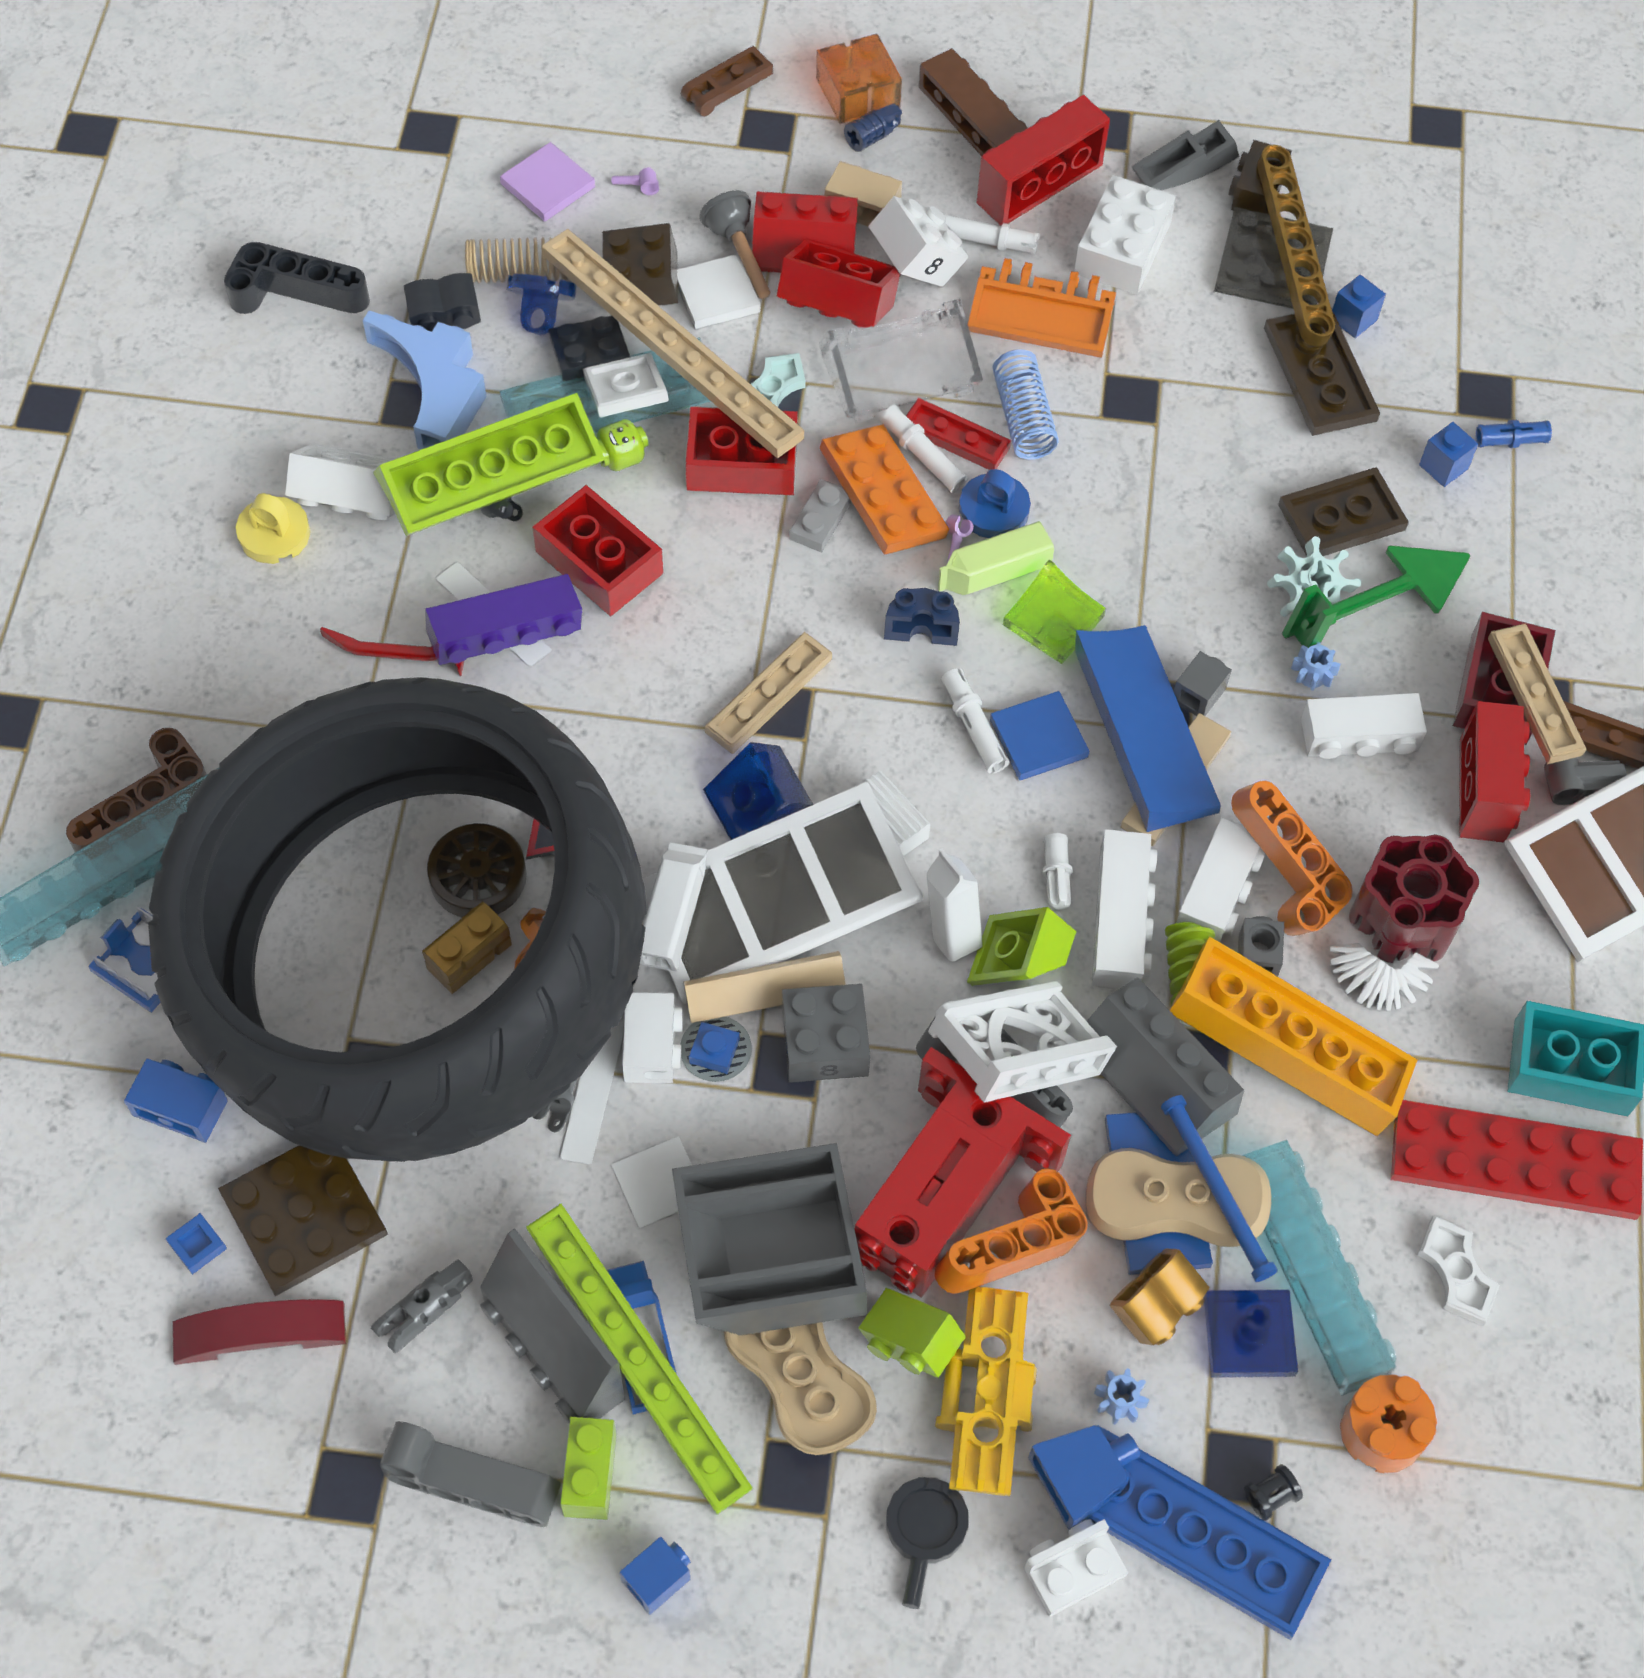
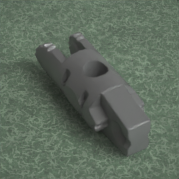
[371,1259,473,1353]

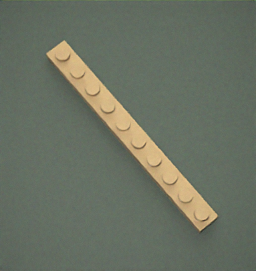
[541,229,804,458]

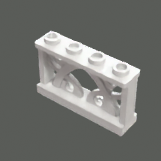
[928,981,1117,1102]

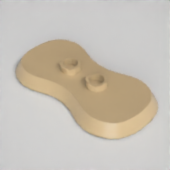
[1086,1148,1271,1247]
[724,1322,877,1455]

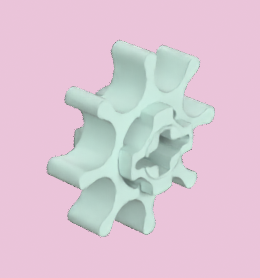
[1267,537,1361,620]

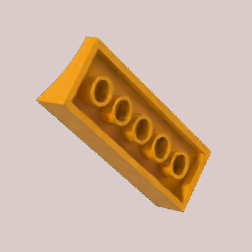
[1169,937,1417,1136]

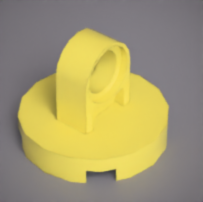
[235,493,311,564]

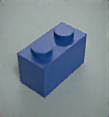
[124,1058,228,1143]

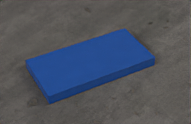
[1105,1112,1213,1275]

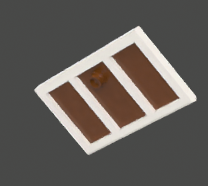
[1505,766,1644,962]

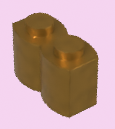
[1109,1248,1210,1345]

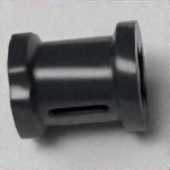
[1244,1464,1303,1521]

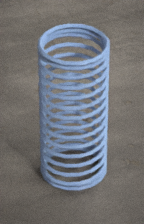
[992,349,1059,460]

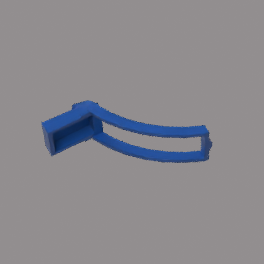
[607,1261,676,1415]

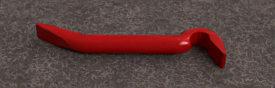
[320,627,464,676]

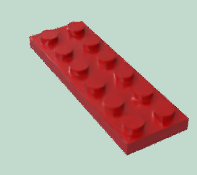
[1391,1100,1643,1220]

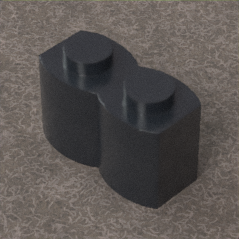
[404,273,481,332]

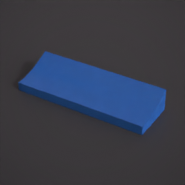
[1075,625,1221,832]

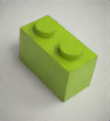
[858,1287,966,1378]
[561,1417,617,1520]

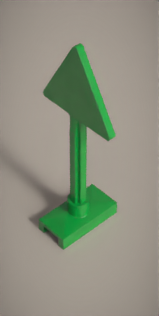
[1282,545,1471,648]

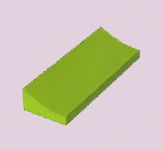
[373,393,605,536]

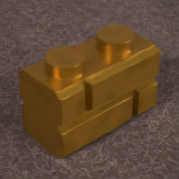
[422,901,512,994]

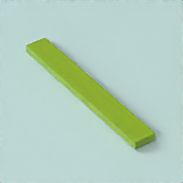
[526,1203,753,1515]

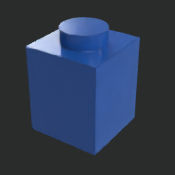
[1332,274,1386,339]
[1419,422,1479,487]
[619,1536,691,1615]

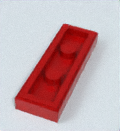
[906,397,1011,470]

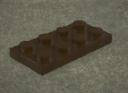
[1264,308,1380,436]

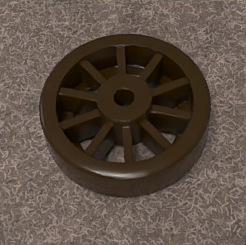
[427,823,527,917]

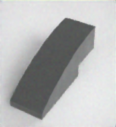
[1132,120,1239,190]

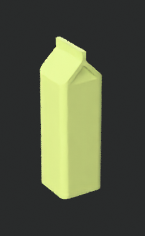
[938,521,1054,595]

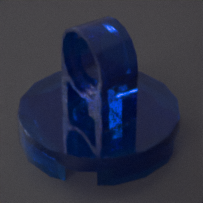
[506,274,577,335]

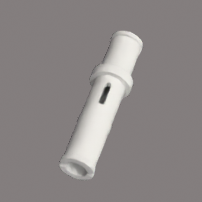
[943,213,1039,255]
[880,405,968,493]
[941,668,1010,773]

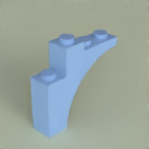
[363,310,486,450]

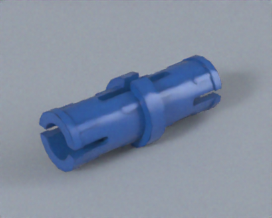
[1476,420,1552,448]

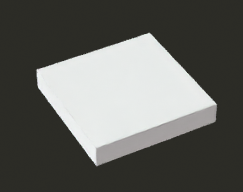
[677,254,760,329]
[583,353,669,418]

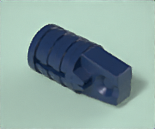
[844,103,902,152]

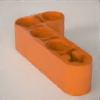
[1231,781,1353,936]
[934,1168,1088,1294]

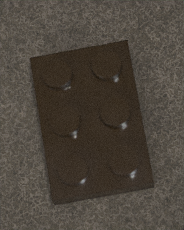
[1278,467,1409,556]

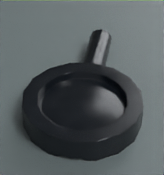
[886,1477,969,1609]

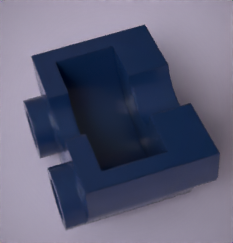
[884,588,960,646]

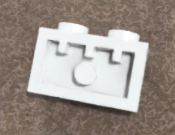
[1024,1519,1128,1617]

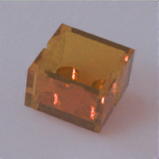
[816,33,902,124]

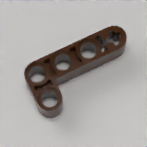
[66,728,207,863]

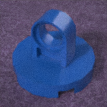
[958,469,1031,538]

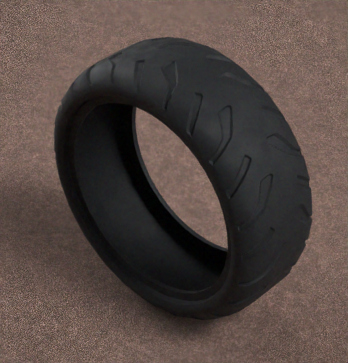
[148,677,647,1162]

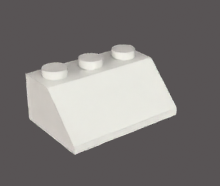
[285,443,395,520]

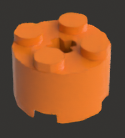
[1340,1375,1437,1473]

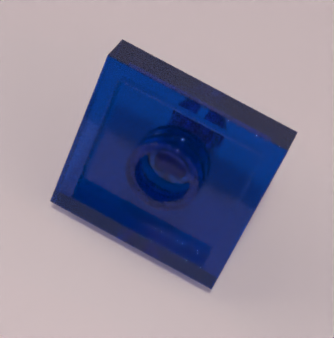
[1204,1290,1298,1378]

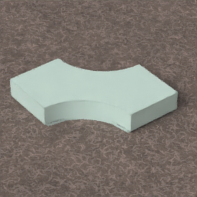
[751,353,805,407]

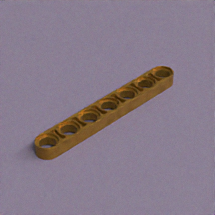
[1257,144,1335,346]

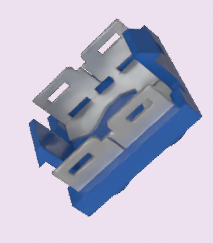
[88,907,161,1013]

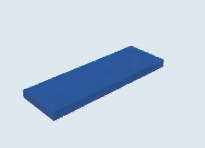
[1086,1425,1332,1640]

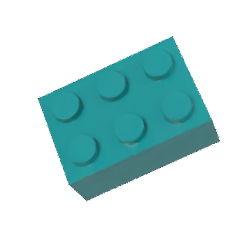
[1507,1001,1644,1117]

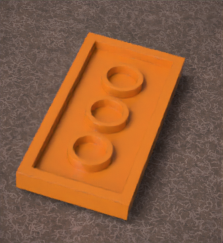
[819,424,949,555]

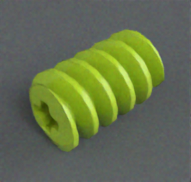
[1165,922,1215,1005]

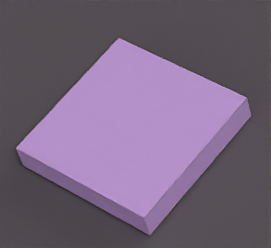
[500,142,595,222]

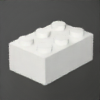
[1074,175,1176,295]

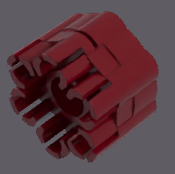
[1349,834,1479,963]

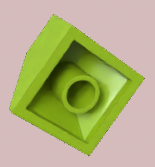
[967,907,1076,986]

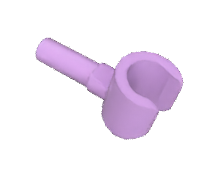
[612,168,659,195]
[946,514,973,563]

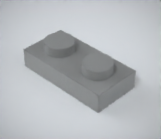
[789,479,852,553]

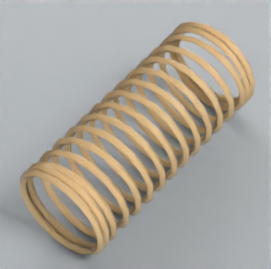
[465,237,570,284]

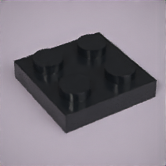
[548,315,630,381]

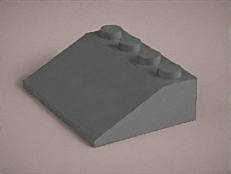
[480,1228,625,1424]

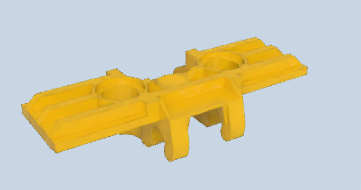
[935,1287,1037,1496]

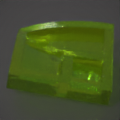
[1003,560,1106,664]

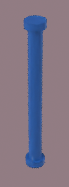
[1161,1095,1278,1282]

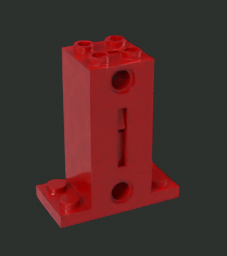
[854,1047,1071,1298]

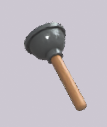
[699,190,770,299]

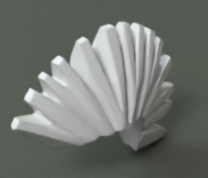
[1330,943,1439,1011]

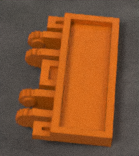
[967,258,1116,358]

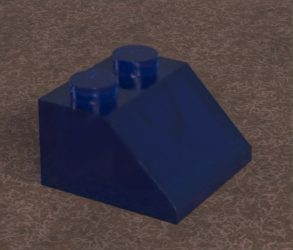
[703,742,814,840]

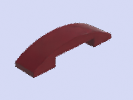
[173,1299,347,1365]

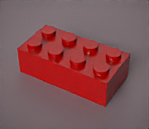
[976,95,1110,226]

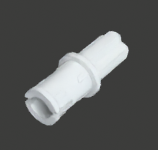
[1042,833,1073,910]

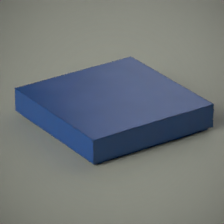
[990,691,1090,781]

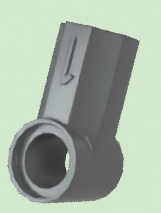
[1544,757,1627,805]

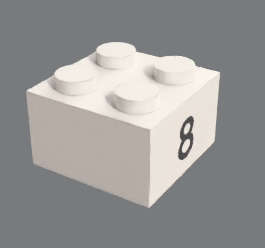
[868,196,969,287]

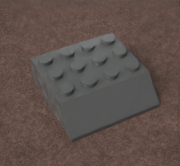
[672,1143,867,1336]

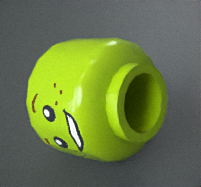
[596,419,649,472]

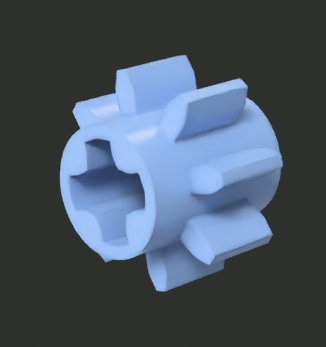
[1291,642,1340,691]
[1094,1368,1149,1425]

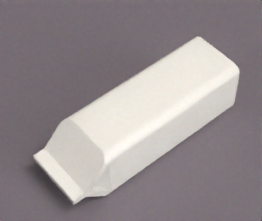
[640,842,708,971]
[927,848,982,961]

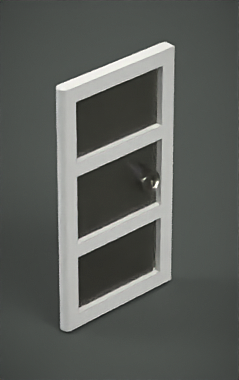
[643,781,923,1005]

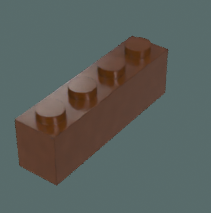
[919,48,1027,156]

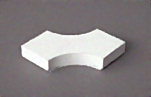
[1417,1215,1500,1326]

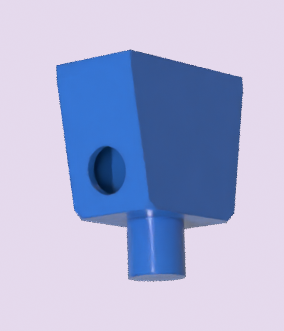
[1028,1425,1141,1530]

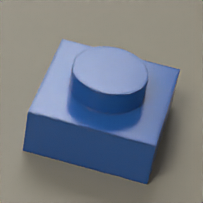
[689,1022,740,1074]
[165,1213,227,1275]

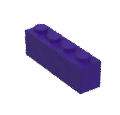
[425,574,582,665]

